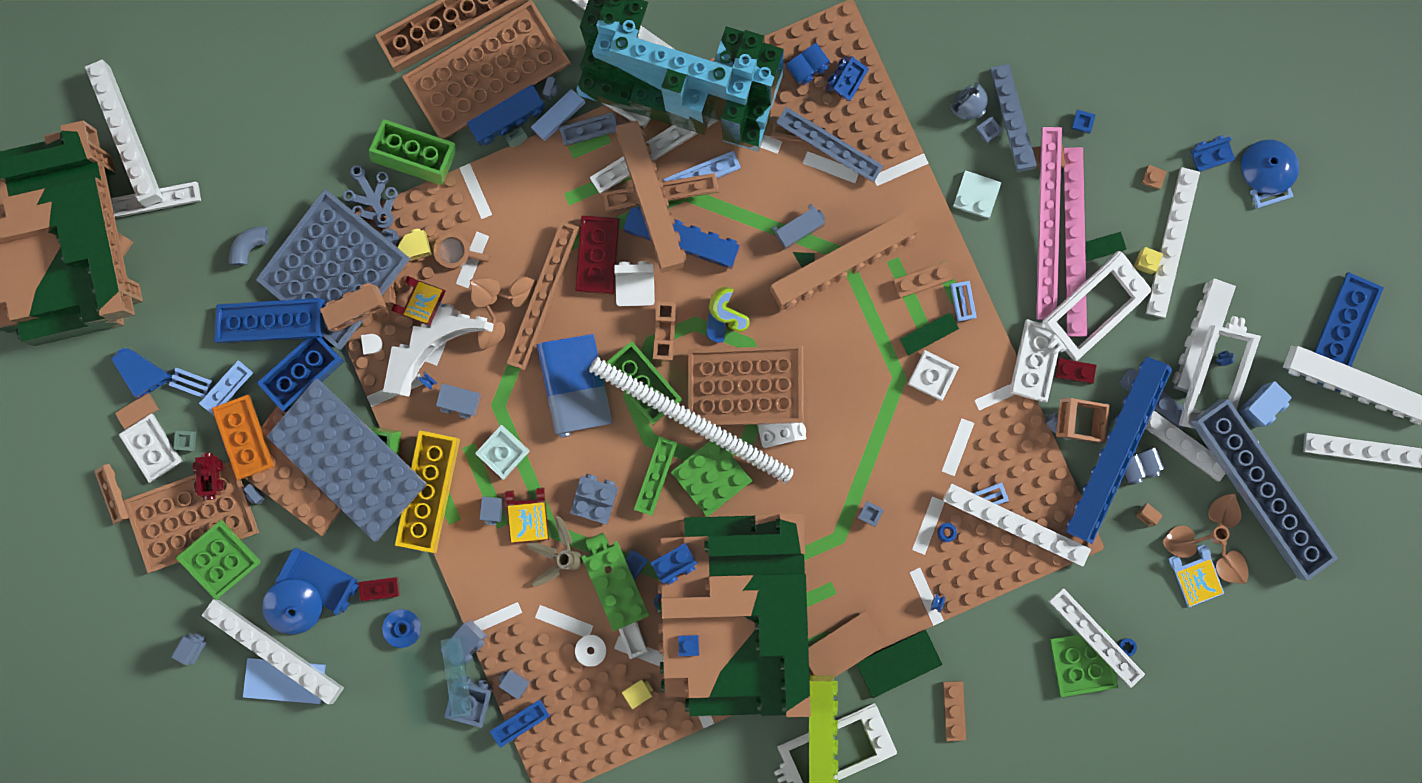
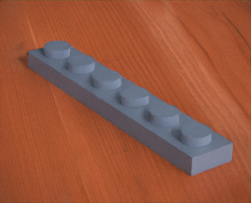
[990,64,1037,172]
[776,107,884,183]

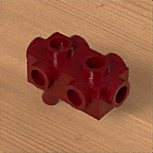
[193,453,224,500]

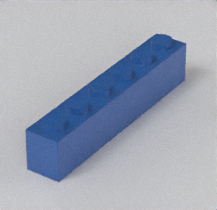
[623,206,740,270]

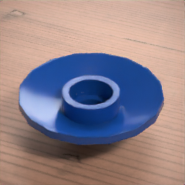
[382,609,421,648]

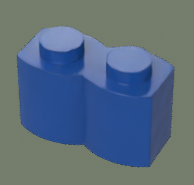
[785,43,830,86]

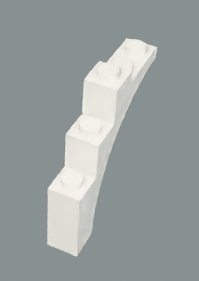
[383,304,494,397]

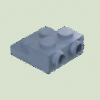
[570,474,619,524]
[444,675,494,728]

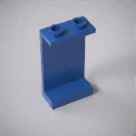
[275,548,359,615]

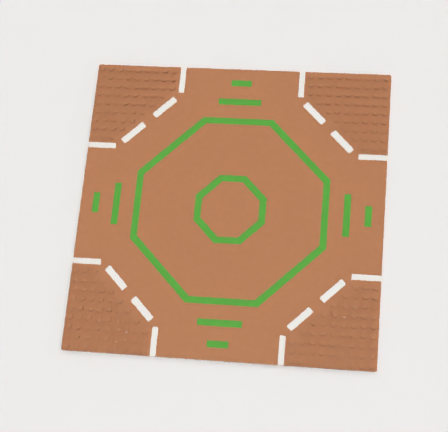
[345,0,1104,783]

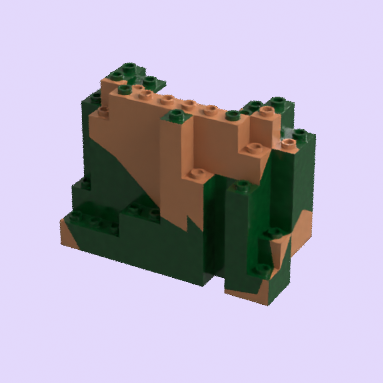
[0,120,143,346]
[657,513,811,717]

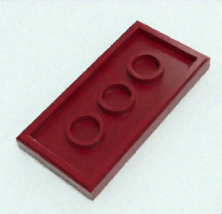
[575,216,620,295]

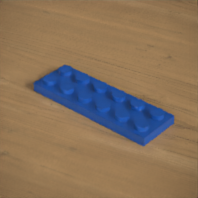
[1303,272,1384,392]
[214,298,325,343]

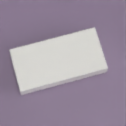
[619,622,648,659]

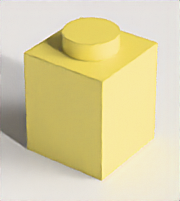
[1134,247,1163,275]
[622,679,653,709]

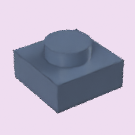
[542,76,559,101]
[976,116,1003,144]
[244,484,266,504]
[858,501,884,527]

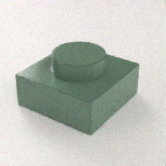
[504,126,528,148]
[173,430,197,451]

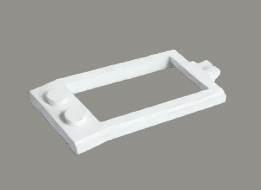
[1042,251,1151,361]
[1179,316,1261,429]
[774,703,897,783]

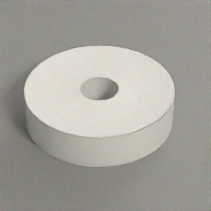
[575,635,607,666]

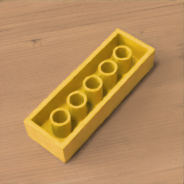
[395,430,460,553]

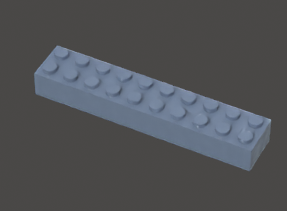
[1190,399,1338,581]

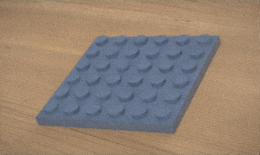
[256,189,411,350]

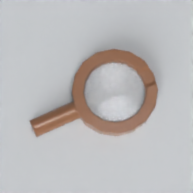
[433,232,490,269]

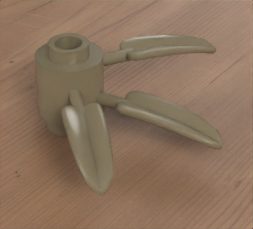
[527,516,583,586]

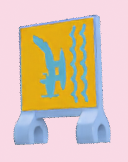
[1168,544,1224,607]

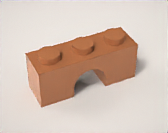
[653,301,676,362]

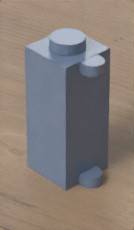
[772,204,825,250]

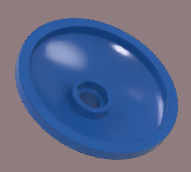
[1241,140,1299,194]
[263,578,322,634]

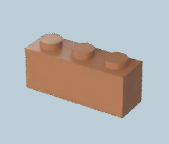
[320,283,386,332]

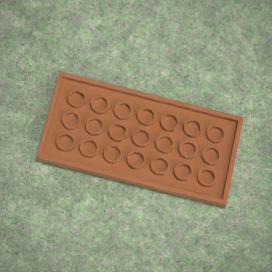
[402,0,571,140]

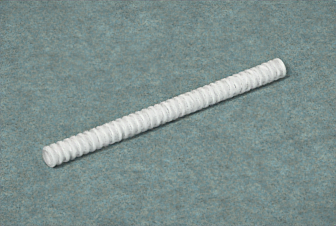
[589,357,793,484]

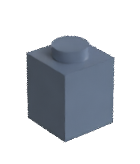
[480,497,503,525]
[498,669,531,699]

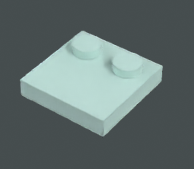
[953,170,1001,219]
[475,425,530,480]

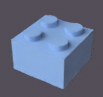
[1238,381,1292,428]

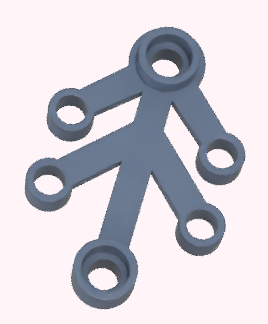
[343,165,398,229]

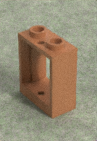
[1056,398,1110,443]

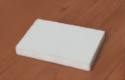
[119,414,183,483]

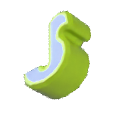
[709,286,749,332]

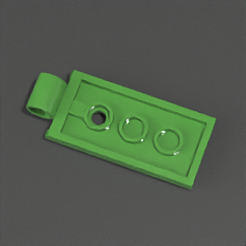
[581,532,650,632]

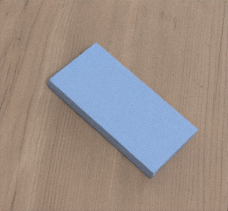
[243,658,326,704]

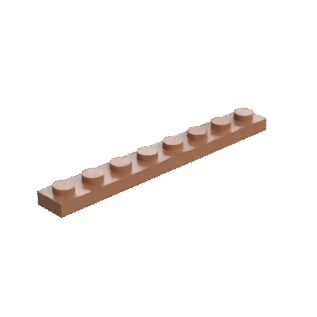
[507,221,579,370]

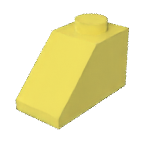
[398,229,432,261]

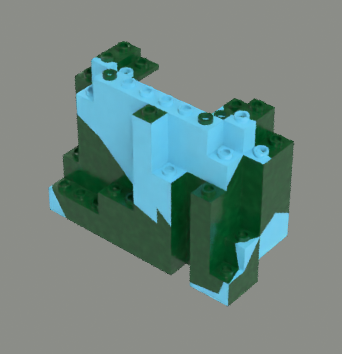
[576,0,784,152]

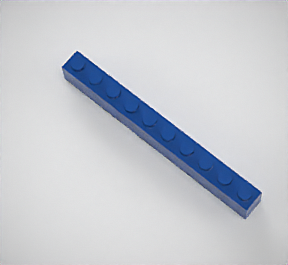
[1066,357,1172,544]

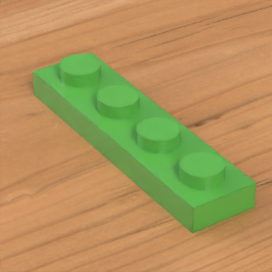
[634,437,678,516]

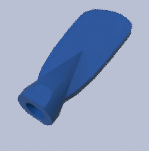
[707,295,725,343]

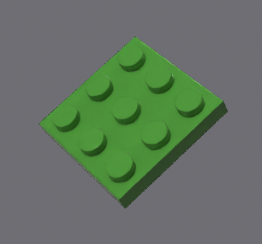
[671,441,752,517]
[176,519,261,600]
[1049,630,1118,697]

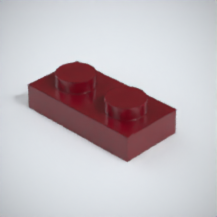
[1055,358,1097,384]
[358,577,400,601]

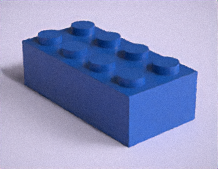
[257,337,345,413]

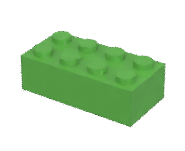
[369,119,456,185]
[606,341,682,426]

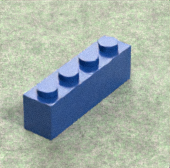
[467,85,545,146]

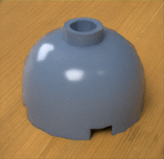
[950,82,988,120]

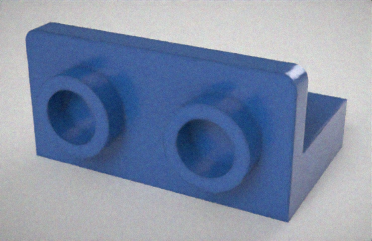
[826,56,869,101]
[1190,135,1235,172]
[651,543,697,585]

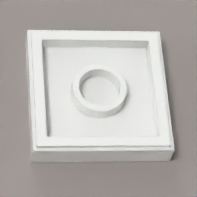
[907,350,959,402]

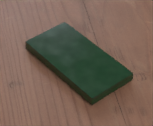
[857,629,943,698]

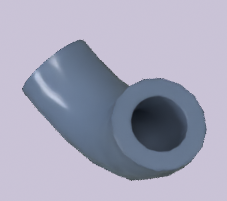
[228,226,269,265]

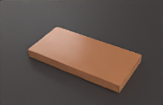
[808,611,887,678]

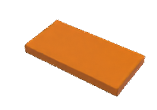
[212,395,274,481]

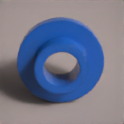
[1215,351,1235,366]
[937,523,957,542]

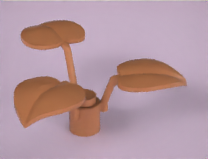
[470,277,537,350]
[1163,494,1248,584]

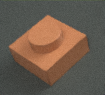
[1141,165,1167,190]

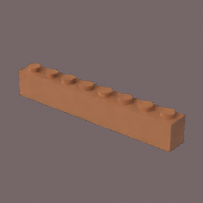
[616,120,687,273]

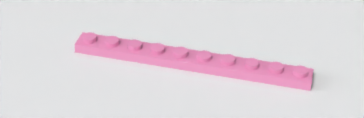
[1036,127,1062,319]
[1063,147,1087,337]

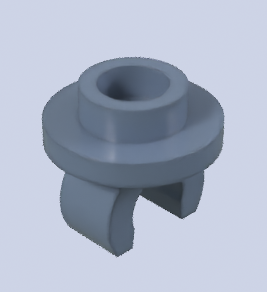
[381,229,399,246]

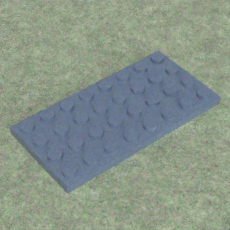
[266,379,427,542]

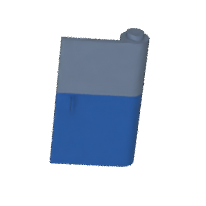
[537,334,612,438]

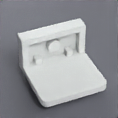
[615,261,655,307]
[757,423,806,448]

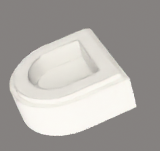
[361,334,383,355]

